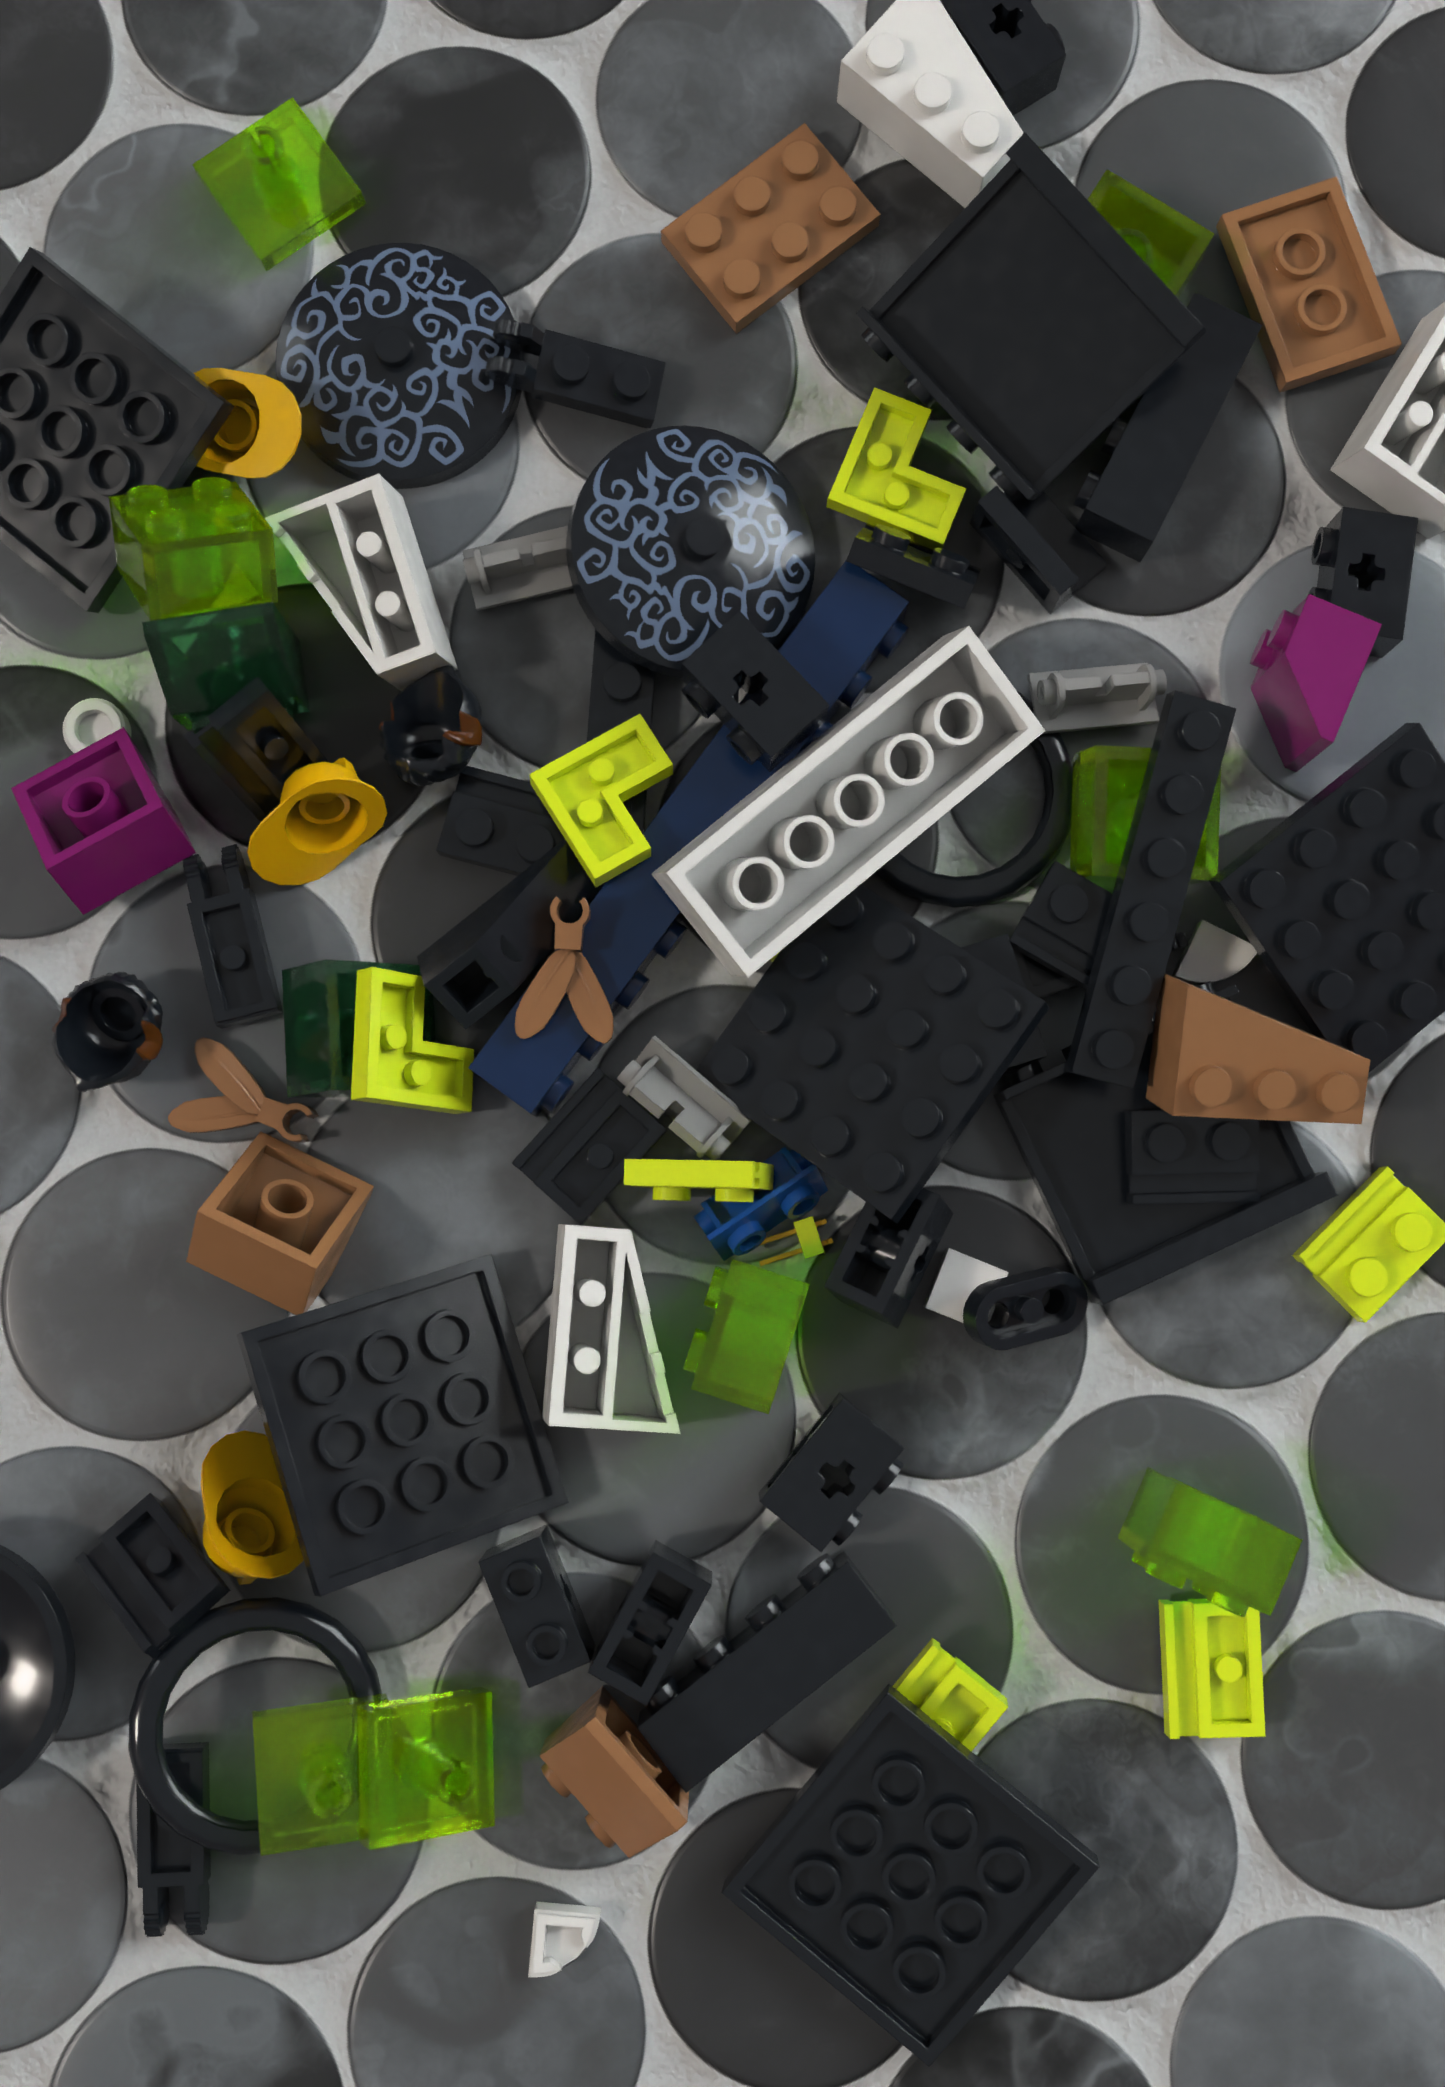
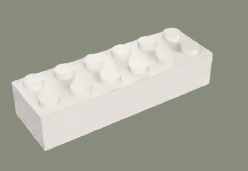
[652,626,1045,978]

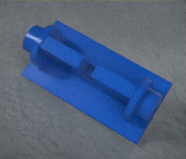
[693,1147,828,1261]

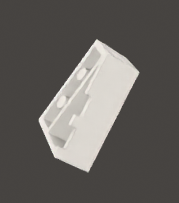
[837,0,1023,208]
[1330,302,1445,539]
[263,473,458,691]
[542,1224,681,1434]

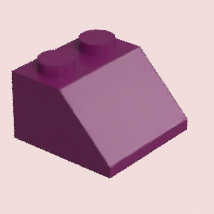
[1250,594,1382,772]
[11,727,196,915]

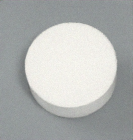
[63,698,131,753]

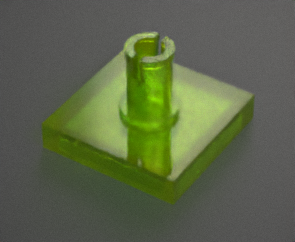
[192,97,366,271]
[358,1687,495,1850]
[252,1693,397,1856]

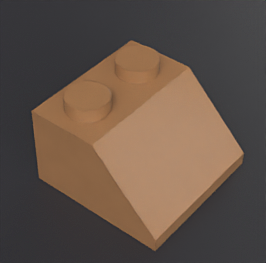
[186,1131,374,1315]
[539,1686,689,1858]

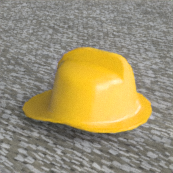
[193,368,301,479]
[247,758,387,885]
[201,1431,304,1585]

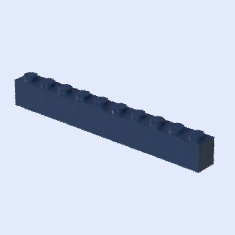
[468,559,909,1117]

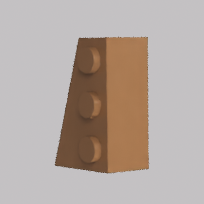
[1146,973,1370,1124]

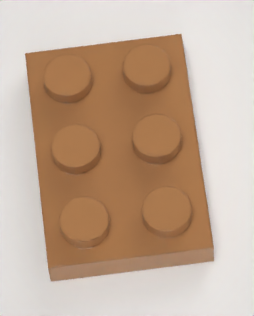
[661,123,880,334]
[1216,176,1402,393]

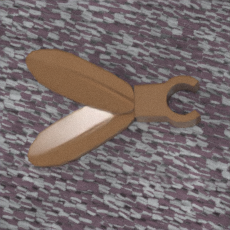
[515,896,614,1043]
[168,1038,319,1143]

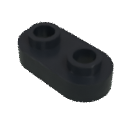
[963,1267,1088,1351]

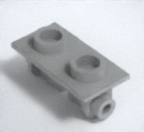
[462,526,573,611]
[1027,663,1167,734]
[617,1036,751,1160]

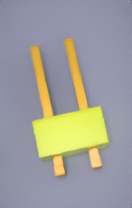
[759,1216,834,1266]

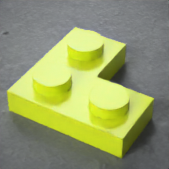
[826,387,967,550]
[529,714,673,887]
[351,967,474,1114]

